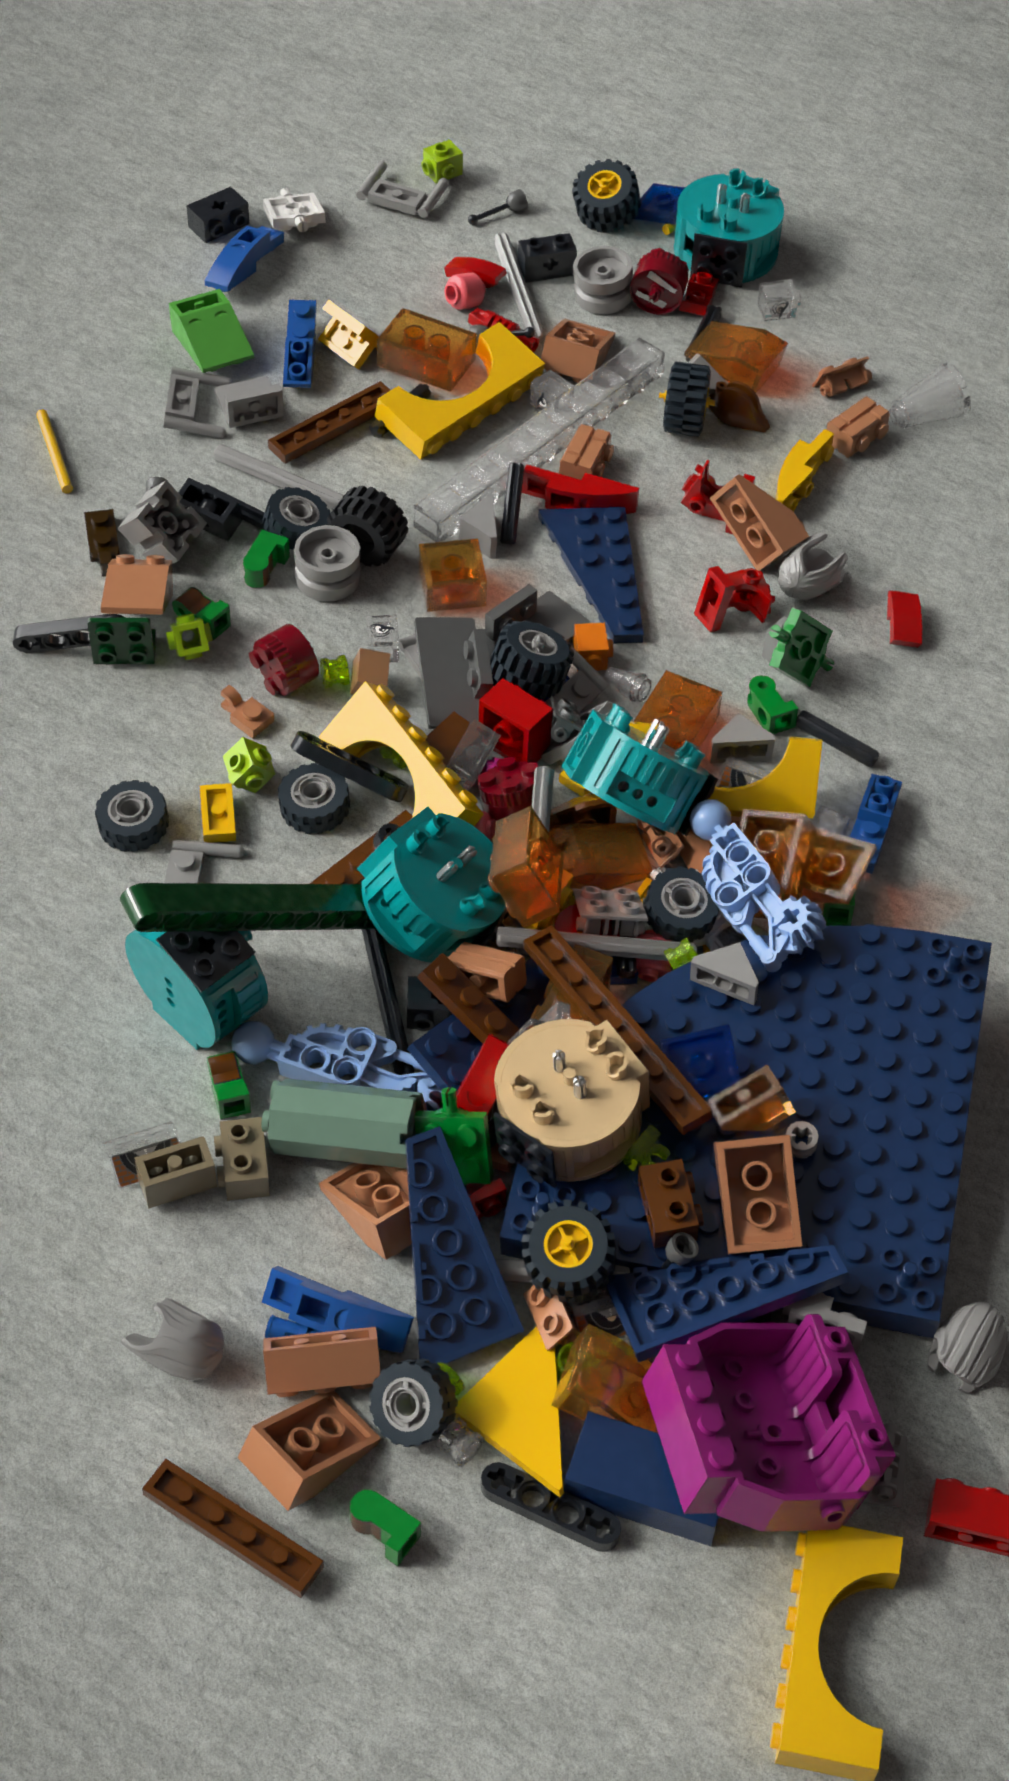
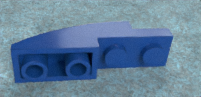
[204,226,284,292]
[283,300,317,388]
[841,774,902,874]
[262,1266,414,1353]

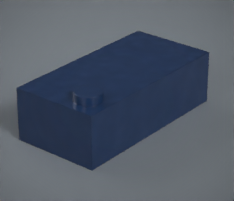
[564,1411,720,1547]

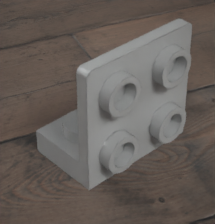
[214,376,284,428]

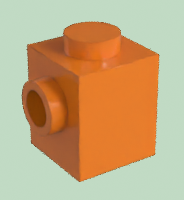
[573,622,614,672]

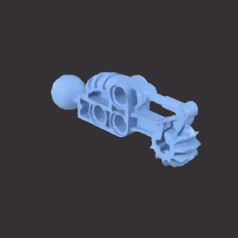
[689,799,826,972]
[231,1021,442,1111]

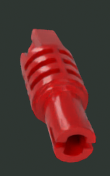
[468,308,540,352]

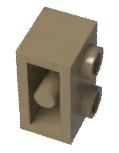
[214,1117,270,1201]
[135,1136,217,1209]

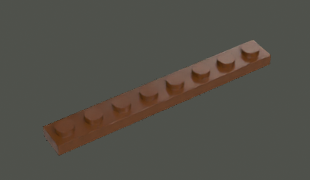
[523,925,713,1135]

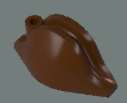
[708,381,770,433]

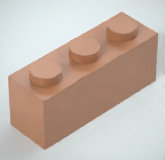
[263,1327,380,1397]

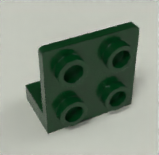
[87,618,157,665]

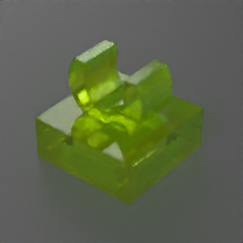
[623,1124,670,1171]

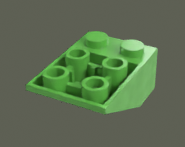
[168,289,254,373]

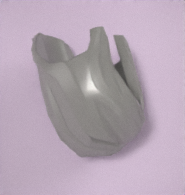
[778,532,848,600]
[121,1298,224,1381]
[927,1302,1008,1393]

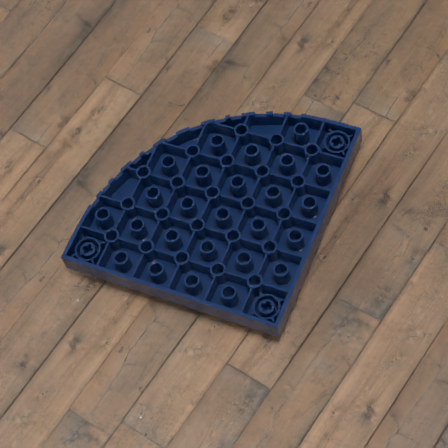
[500,924,992,1338]

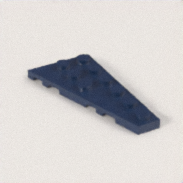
[538,507,644,644]
[407,958,558,1092]
[405,1126,524,1366]
[606,1245,850,1363]

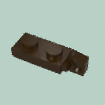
[84,509,120,576]

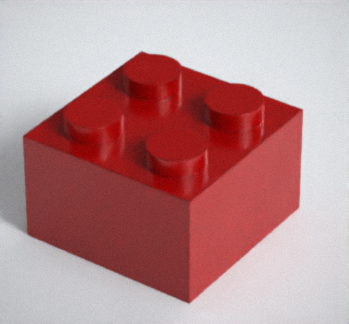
[478,678,553,763]

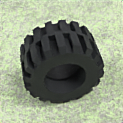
[327,486,409,567]

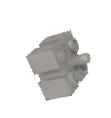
[117,480,207,564]

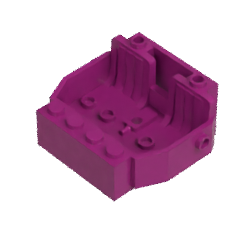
[642,1314,896,1532]

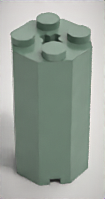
[261,1078,427,1169]

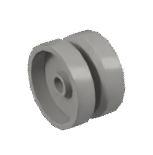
[573,246,633,314]
[294,525,361,602]

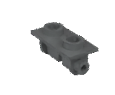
[550,696,582,742]

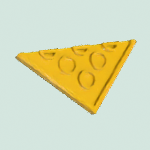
[455,1326,564,1497]

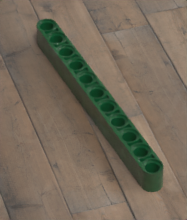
[120,883,376,932]

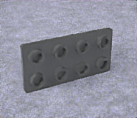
[485,584,590,658]
[414,617,493,729]

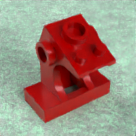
[681,460,756,534]
[694,566,775,633]

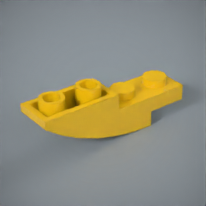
[775,429,834,512]

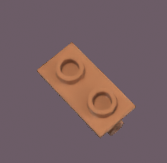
[812,356,872,397]
[637,819,685,868]
[523,1285,580,1352]

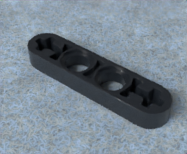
[13,614,125,653]
[290,731,409,802]
[480,1462,621,1552]

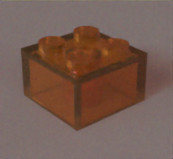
[419,538,487,612]

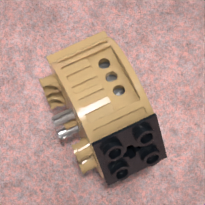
[493,1019,650,1189]

